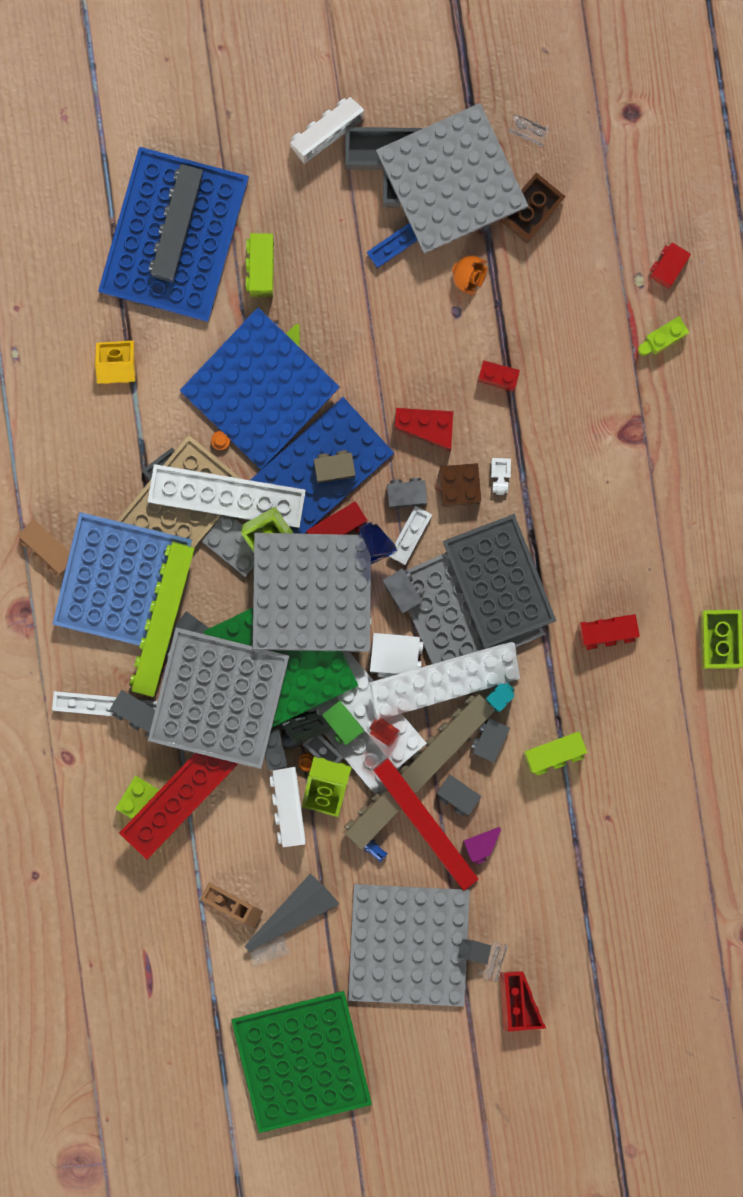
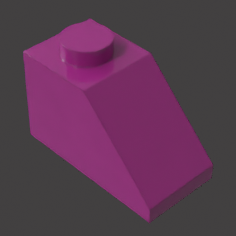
[463,827,501,864]

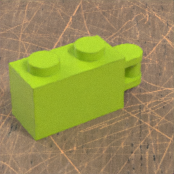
[638,316,689,356]

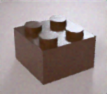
[439,463,481,507]

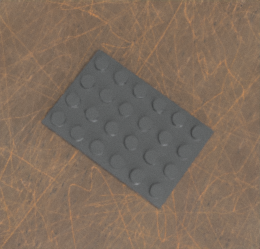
[443,514,556,649]

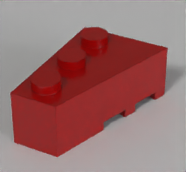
[395,408,453,452]
[578,614,640,650]
[499,971,546,1032]

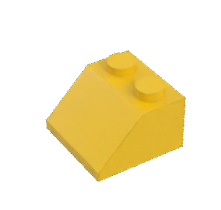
[95,340,136,384]

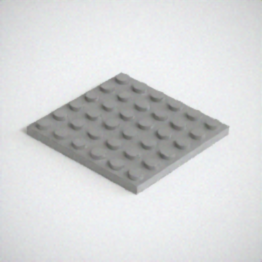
[376,103,528,254]
[253,533,371,652]
[404,552,545,664]
[148,627,289,769]
[348,884,470,1006]

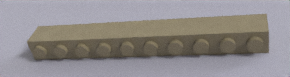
[343,694,495,849]

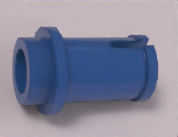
[364,840,388,862]

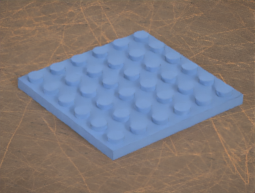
[52,512,192,645]

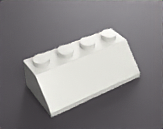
[290,97,364,164]
[269,767,306,847]

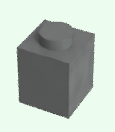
[458,939,492,964]

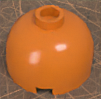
[452,255,488,295]

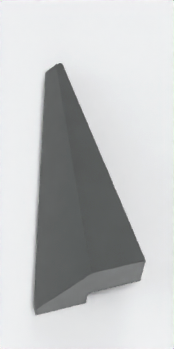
[244,873,339,952]

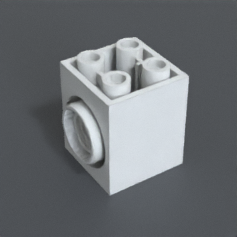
[370,633,423,678]

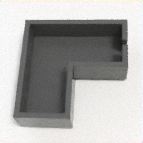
[345,127,422,208]

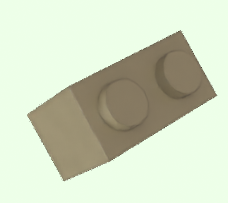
[314,450,355,484]

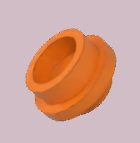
[211,431,230,450]
[298,753,315,772]

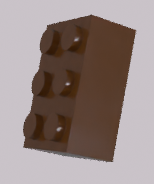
[499,172,566,244]

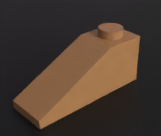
[200,882,263,928]

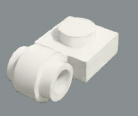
[491,458,511,495]

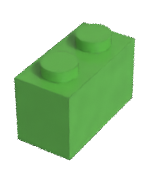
[322,701,364,746]

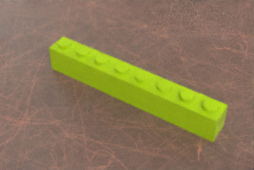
[129,541,195,697]

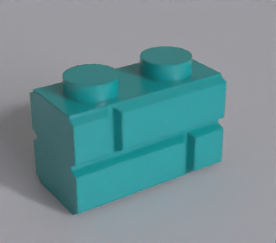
[485,683,515,713]

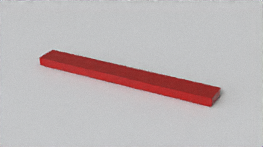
[372,758,479,891]

